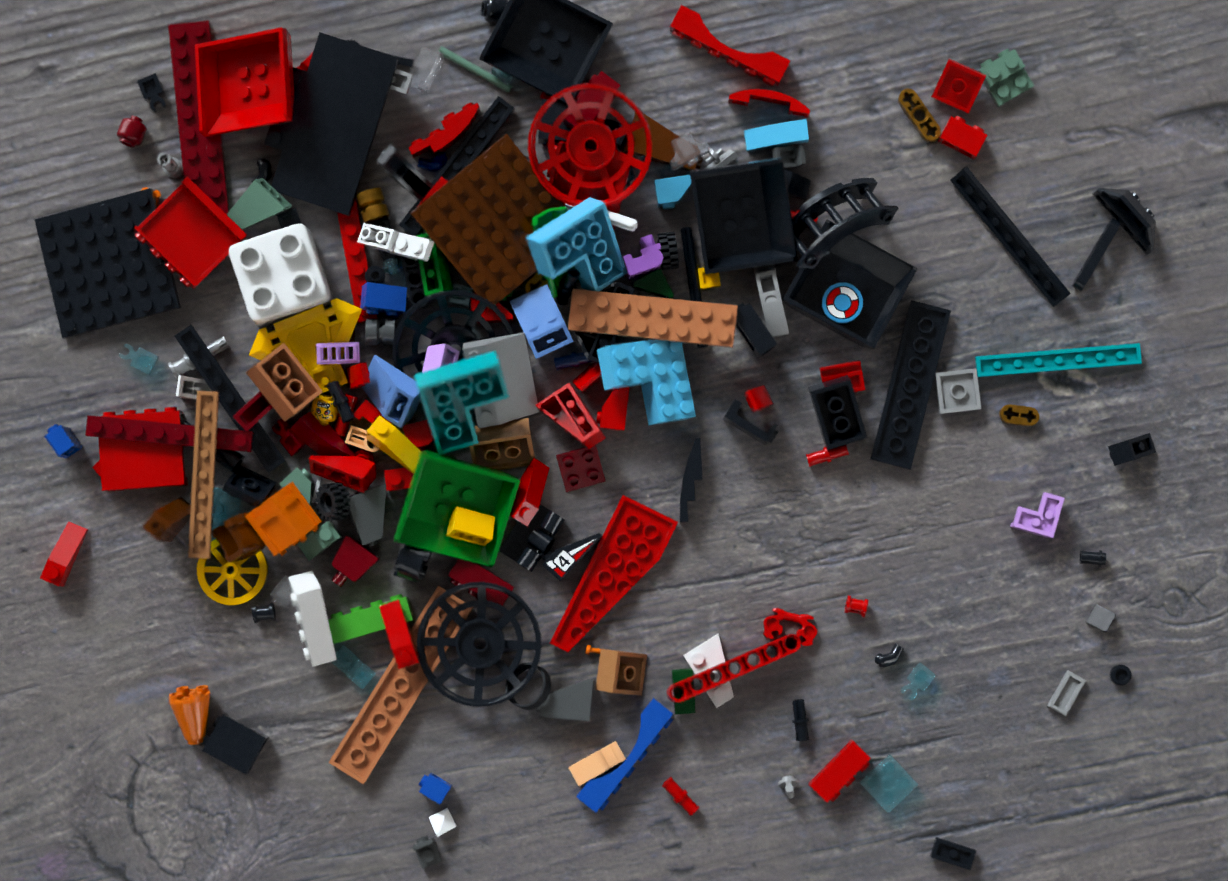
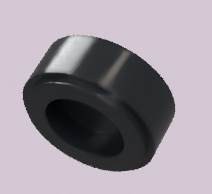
[1110,665,1132,686]

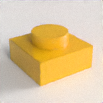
[698,267,721,289]

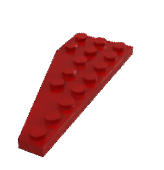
[550,495,678,652]

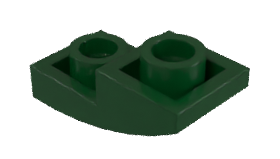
[672,668,696,715]

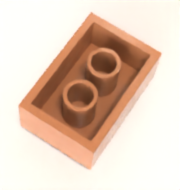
[246,343,323,421]

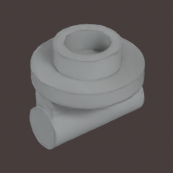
[778,776,799,799]

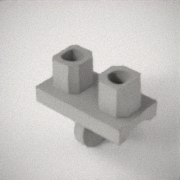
[704,148,739,169]

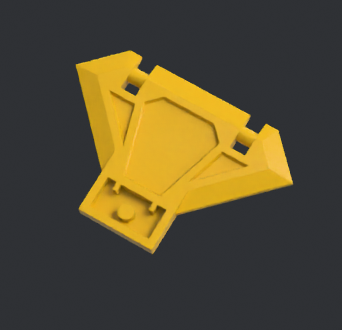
[249,298,362,394]

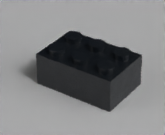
[808,375,867,450]

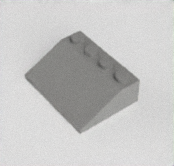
[463,332,539,428]

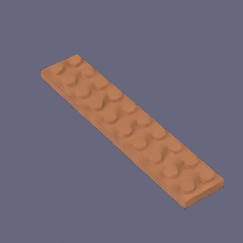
[328,586,474,784]

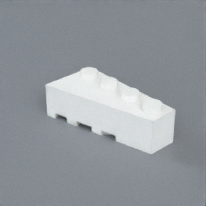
[288,571,337,667]

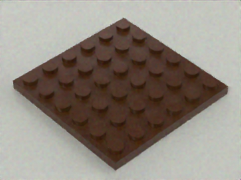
[410,134,565,310]

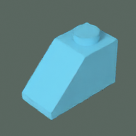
[654,175,692,209]

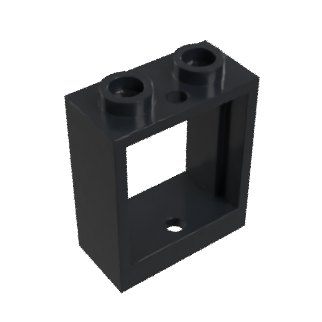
[736,303,777,359]

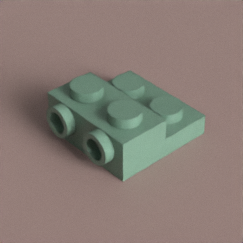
[978,49,1034,107]

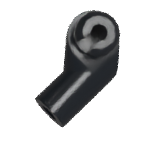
[875,644,904,667]

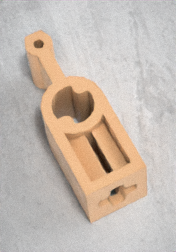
[345,425,381,453]
[569,741,626,786]

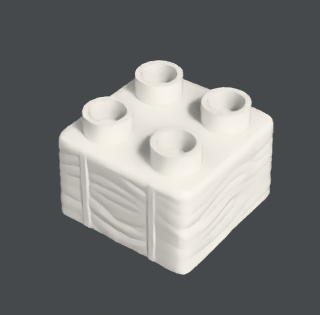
[229,224,333,327]

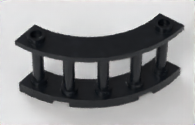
[792,178,898,269]

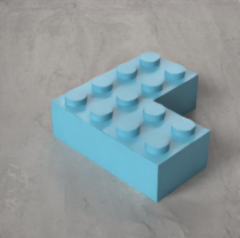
[526,197,627,291]
[597,339,696,426]

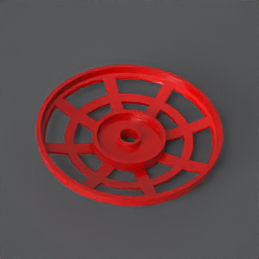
[528,84,653,207]

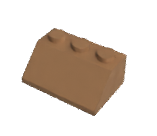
[469,418,535,470]

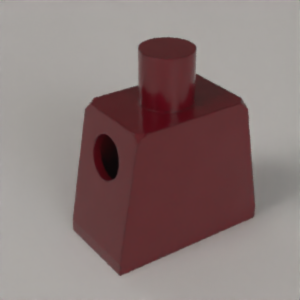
[331,535,380,587]

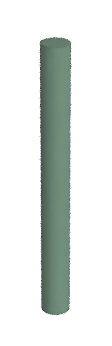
[438,46,513,93]

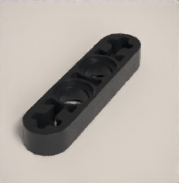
[1072,218,1121,291]

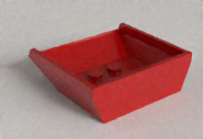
[195,27,295,137]

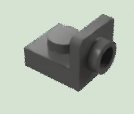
[413,836,442,869]

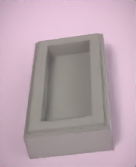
[1047,670,1086,716]

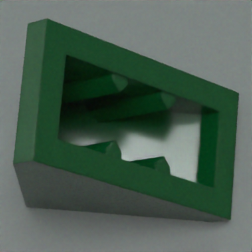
[633,269,674,299]

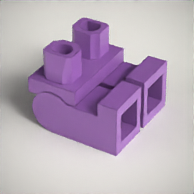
[623,234,663,281]

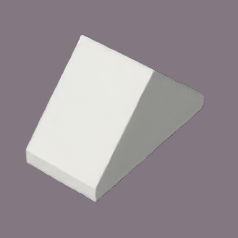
[176,375,212,400]

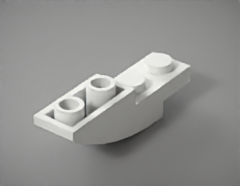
[357,223,434,262]

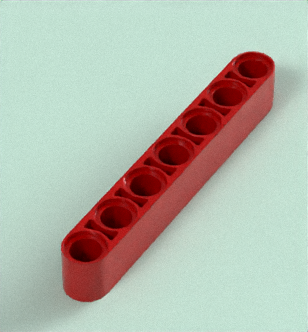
[666,634,801,703]

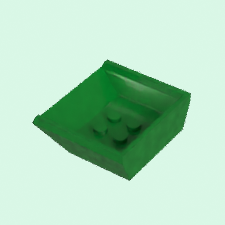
[393,450,520,567]

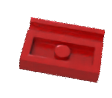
[819,360,865,392]

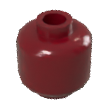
[116,116,147,148]

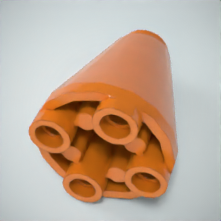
[168,685,211,745]

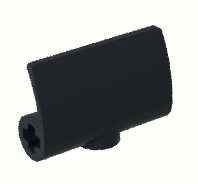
[500,504,565,572]

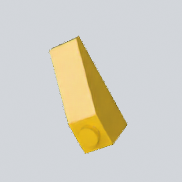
[367,415,421,474]

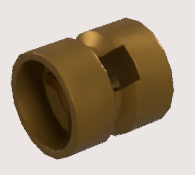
[356,188,390,224]

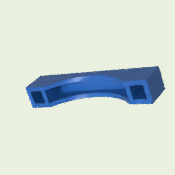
[576,698,674,812]

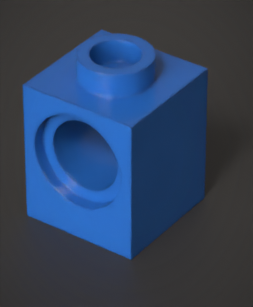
[418,772,452,804]

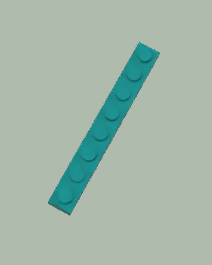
[975,343,1142,377]

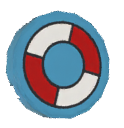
[822,283,863,324]

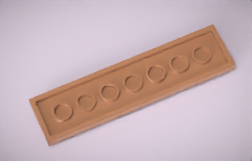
[568,289,738,348]

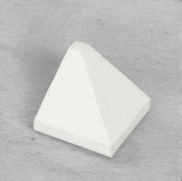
[429,808,457,837]

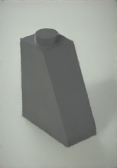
[348,484,386,547]
[536,679,594,721]

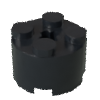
[393,545,432,583]

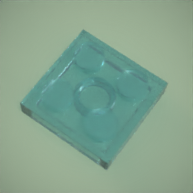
[859,754,918,813]

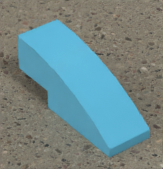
[744,119,809,151]

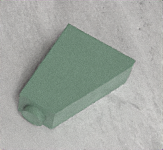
[227,178,292,229]

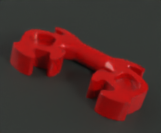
[763,608,817,646]

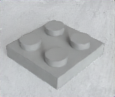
[935,368,981,414]

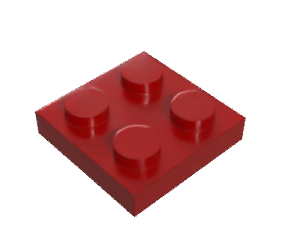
[931,59,986,114]

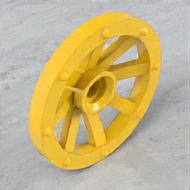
[197,539,268,605]

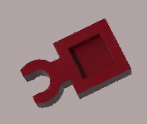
[272,419,305,456]

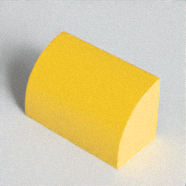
[446,507,495,546]

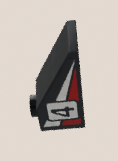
[542,533,602,582]

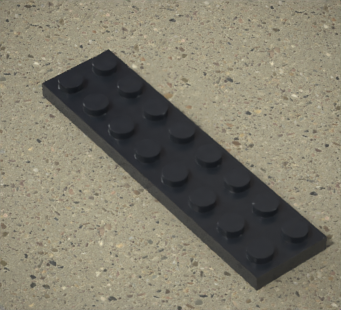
[870,300,951,470]

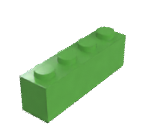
[328,594,414,644]

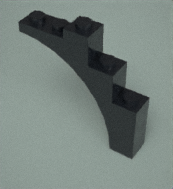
[377,145,434,202]

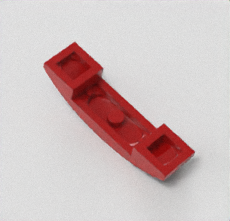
[728,89,810,118]

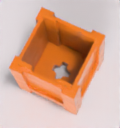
[245,481,322,556]

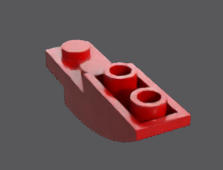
[408,103,480,158]

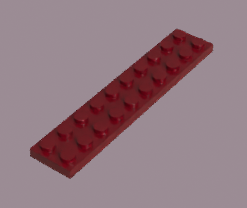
[168,20,229,214]

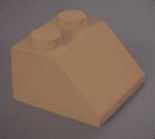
[595,649,647,696]

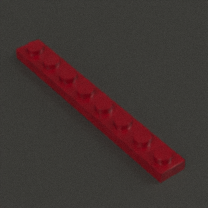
[85,415,253,452]

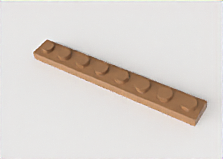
[188,391,219,559]

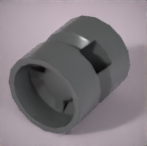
[365,319,397,346]

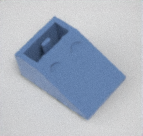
[510,284,574,359]
[362,355,421,428]

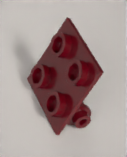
[556,445,606,492]

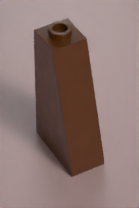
[624,113,703,172]
[142,497,191,542]

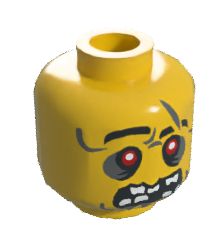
[311,394,338,426]

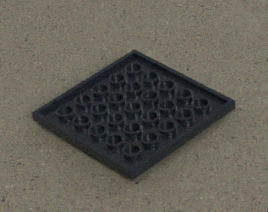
[34,188,181,339]

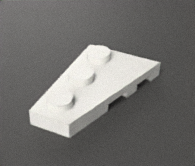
[683,634,734,708]

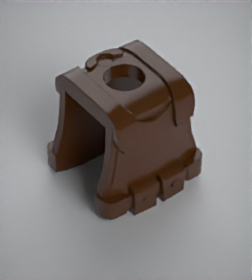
[212,512,265,562]

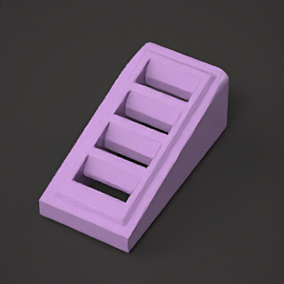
[316,342,360,364]

